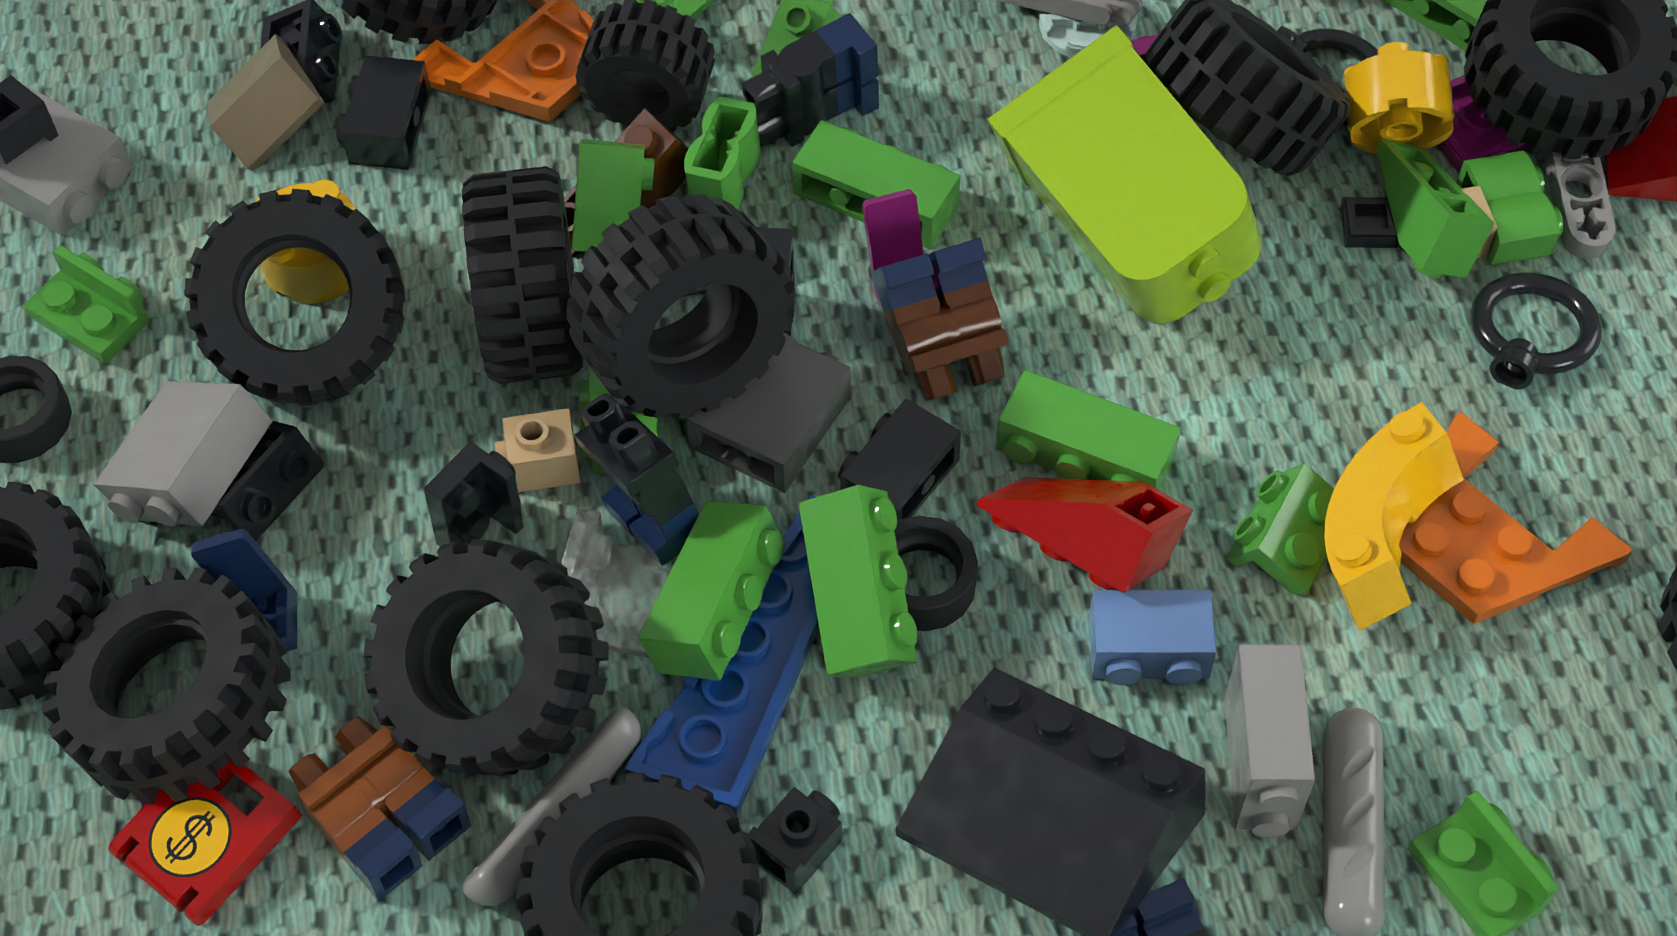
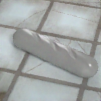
[1323,707,1386,936]
[463,708,642,906]

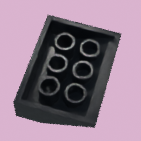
[895,667,1205,936]

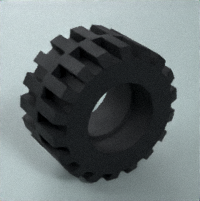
[576,0,715,131]

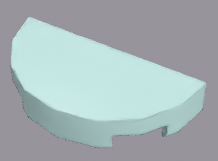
[1039,14,1138,58]

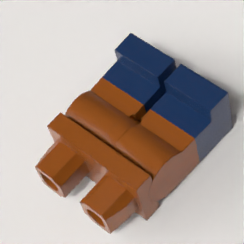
[289,716,472,902]

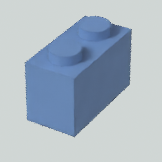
[1088,590,1216,685]

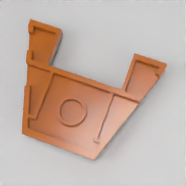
[412,0,594,122]
[1399,411,1633,624]

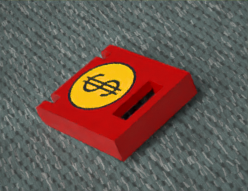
[108,761,303,926]

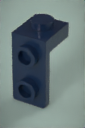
[191,529,297,651]

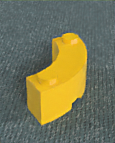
[1324,402,1464,631]

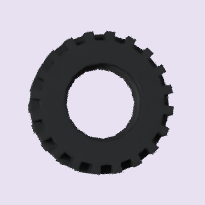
[42,567,291,804]

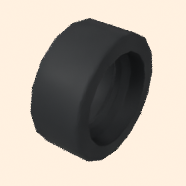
[0,356,72,463]
[894,516,978,632]

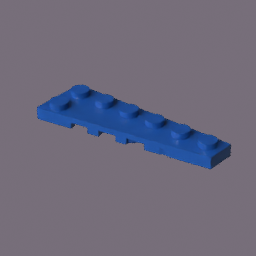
[625,496,819,817]

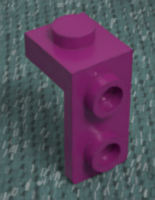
[862,189,924,304]

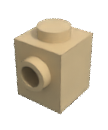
[495,408,581,492]

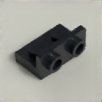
[260,0,342,103]
[210,421,323,541]
[423,441,524,546]

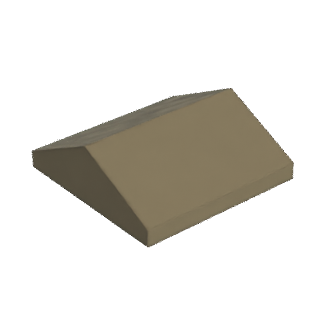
[206,34,325,171]

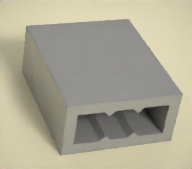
[0,87,133,236]
[93,381,273,527]
[1224,644,1315,838]

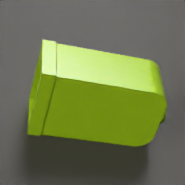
[987,25,1262,324]

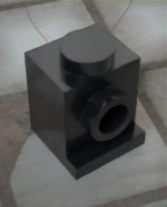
[0,75,59,165]
[748,787,842,894]

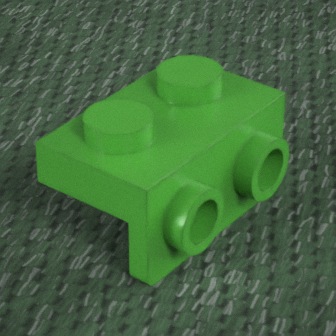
[1226,463,1334,595]

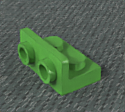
[22,245,150,365]
[1407,791,1558,936]

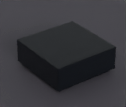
[1340,197,1399,248]

